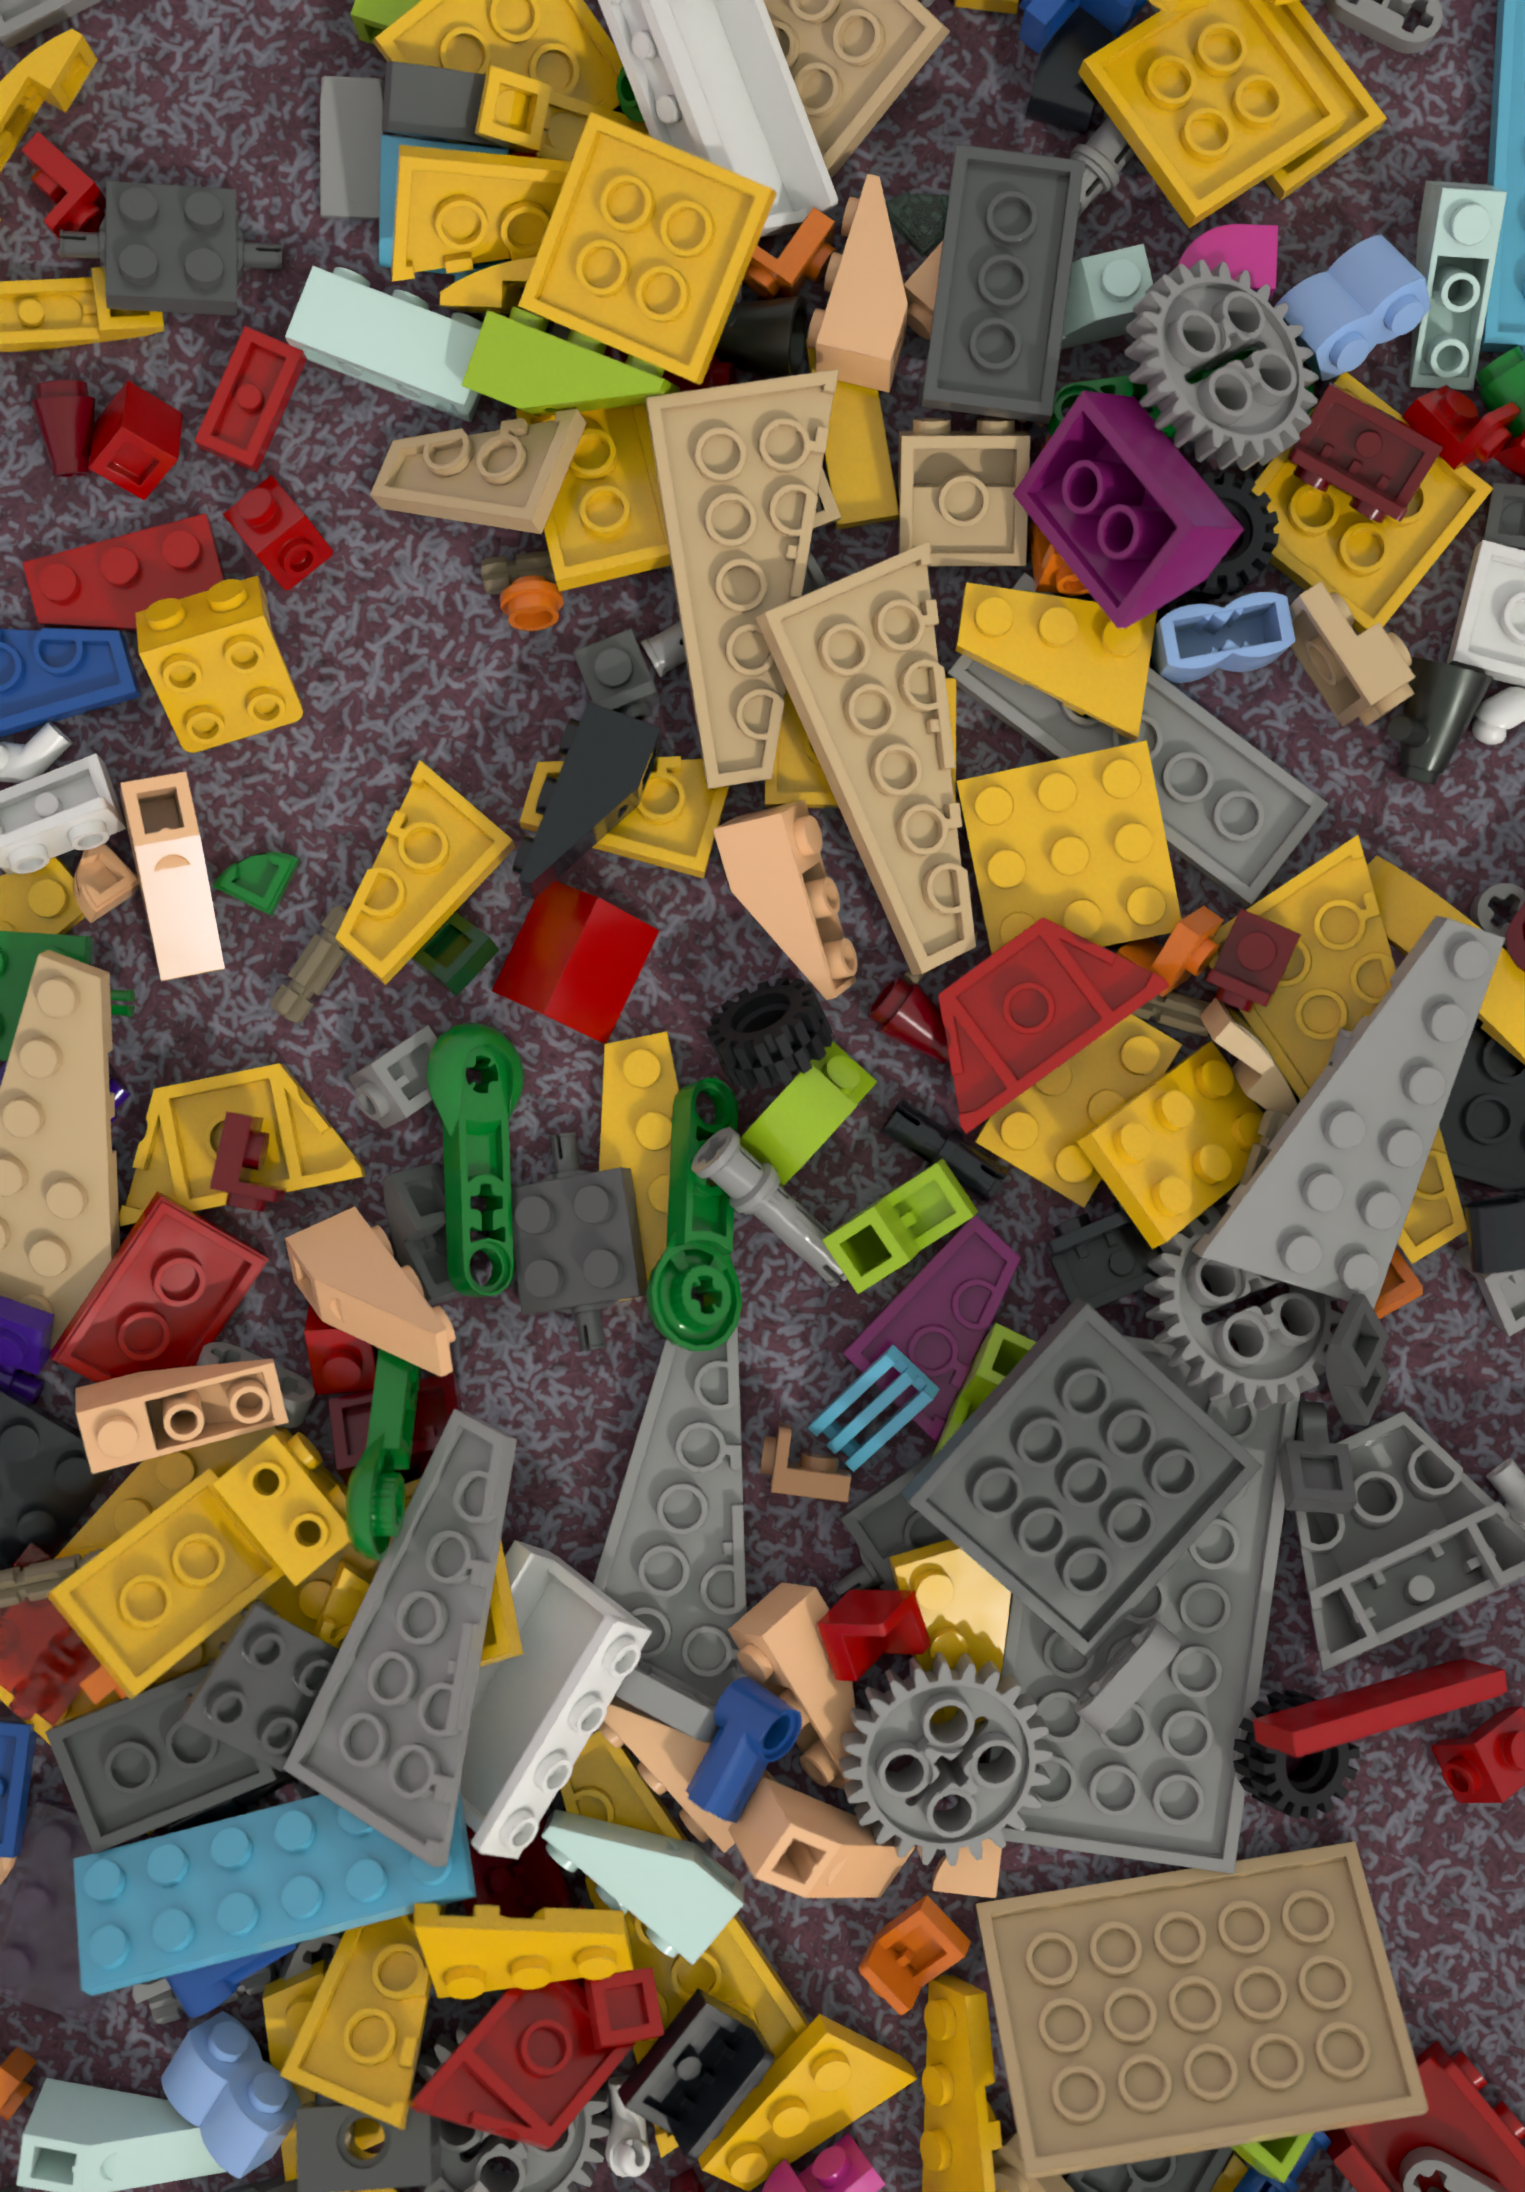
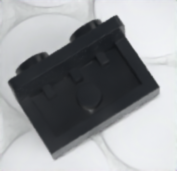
[1044,1200,1164,1310]
[617,1988,775,2161]

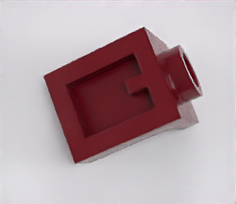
[1206,909,1302,1013]
[210,1112,286,1212]

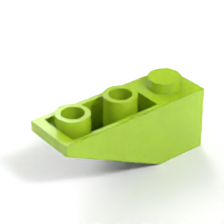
[461,307,680,417]

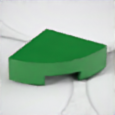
[213,852,301,916]

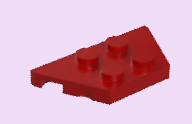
[938,917,1169,1134]
[408,1904,637,2150]

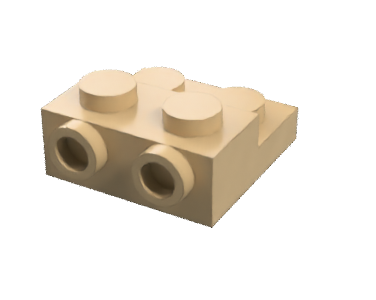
[898,418,1031,566]
[1289,582,1415,727]

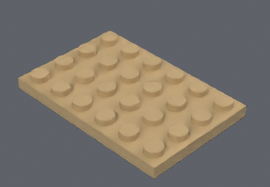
[976,1841,1428,2180]

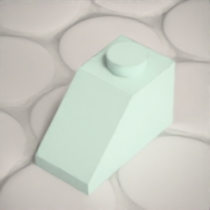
[1061,244,1153,349]

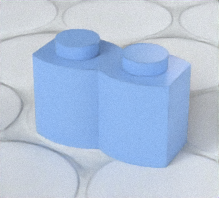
[1274,235,1431,381]
[1151,592,1296,683]
[161,2011,302,2179]

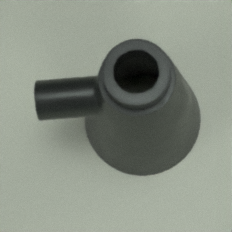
[713,295,807,378]
[1388,657,1493,786]

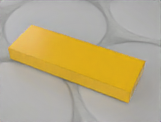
[805,339,899,530]

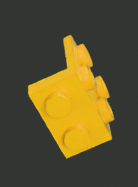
[135,575,303,753]

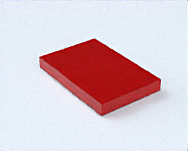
[50,1191,269,1383]

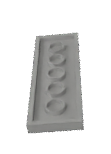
[946,573,1328,907]

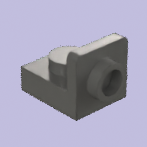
[573,628,660,721]

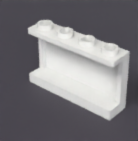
[598,0,838,238]
[460,1540,652,1859]

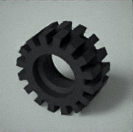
[1186,472,1279,599]
[706,977,833,1090]
[1233,1690,1360,1820]

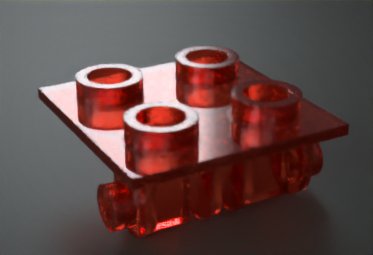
[0,1542,101,1726]

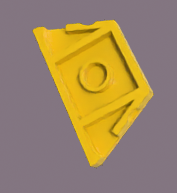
[119,1063,366,1226]

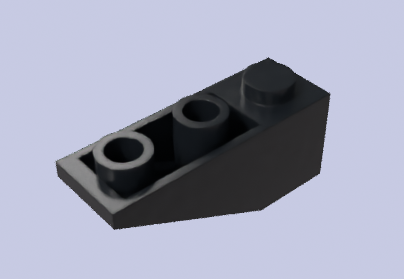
[513,702,661,899]

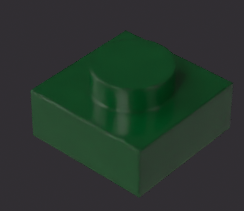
[411,912,499,997]

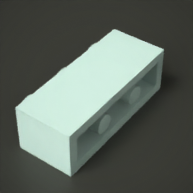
[285,266,483,422]

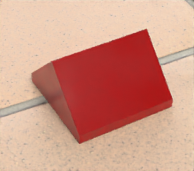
[492,881,660,1044]

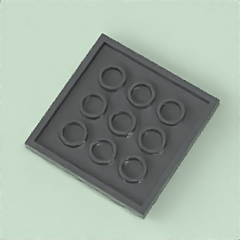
[901,1297,1262,1660]

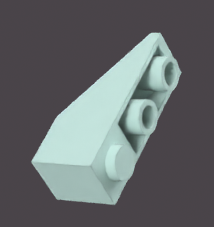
[1409,181,1507,391]
[541,1809,745,1965]
[16,2078,227,2192]

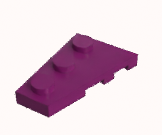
[842,1215,1021,1442]

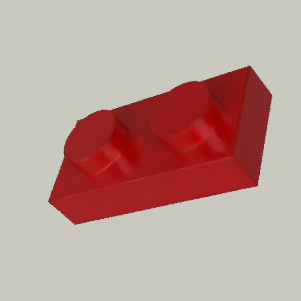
[194,326,307,473]

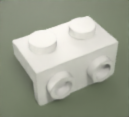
[0,753,127,875]

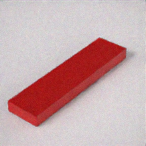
[1253,1659,1508,1758]

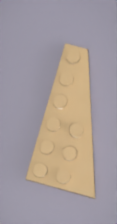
[764,0,950,178]
[645,369,839,789]
[756,541,976,975]
[0,950,120,1350]

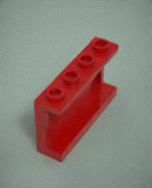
[1325,2041,1525,2192]

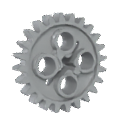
[1125,260,1319,471]
[1144,1202,1343,1410]
[839,1652,1053,1866]
[414,2011,611,2192]

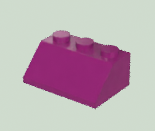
[1013,391,1244,628]

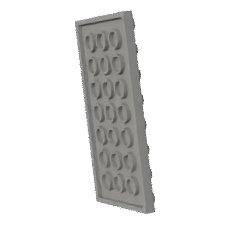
[986,1324,1300,1874]

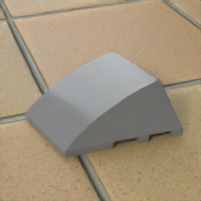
[1295,1411,1525,1672]

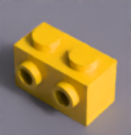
[212,1428,350,1586]

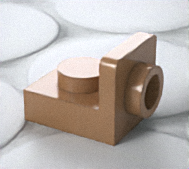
[760,1422,851,1502]

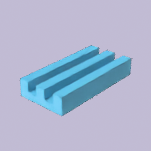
[808,1345,940,1472]

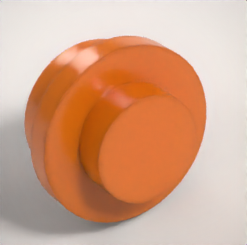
[500,575,564,631]

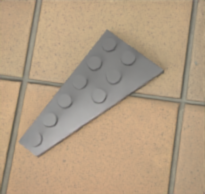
[1191,916,1505,1309]
[593,1325,749,1701]
[283,1409,517,1867]

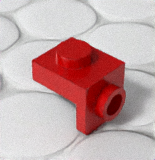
[222,475,333,591]
[304,1303,378,1395]
[1432,1706,1525,1803]

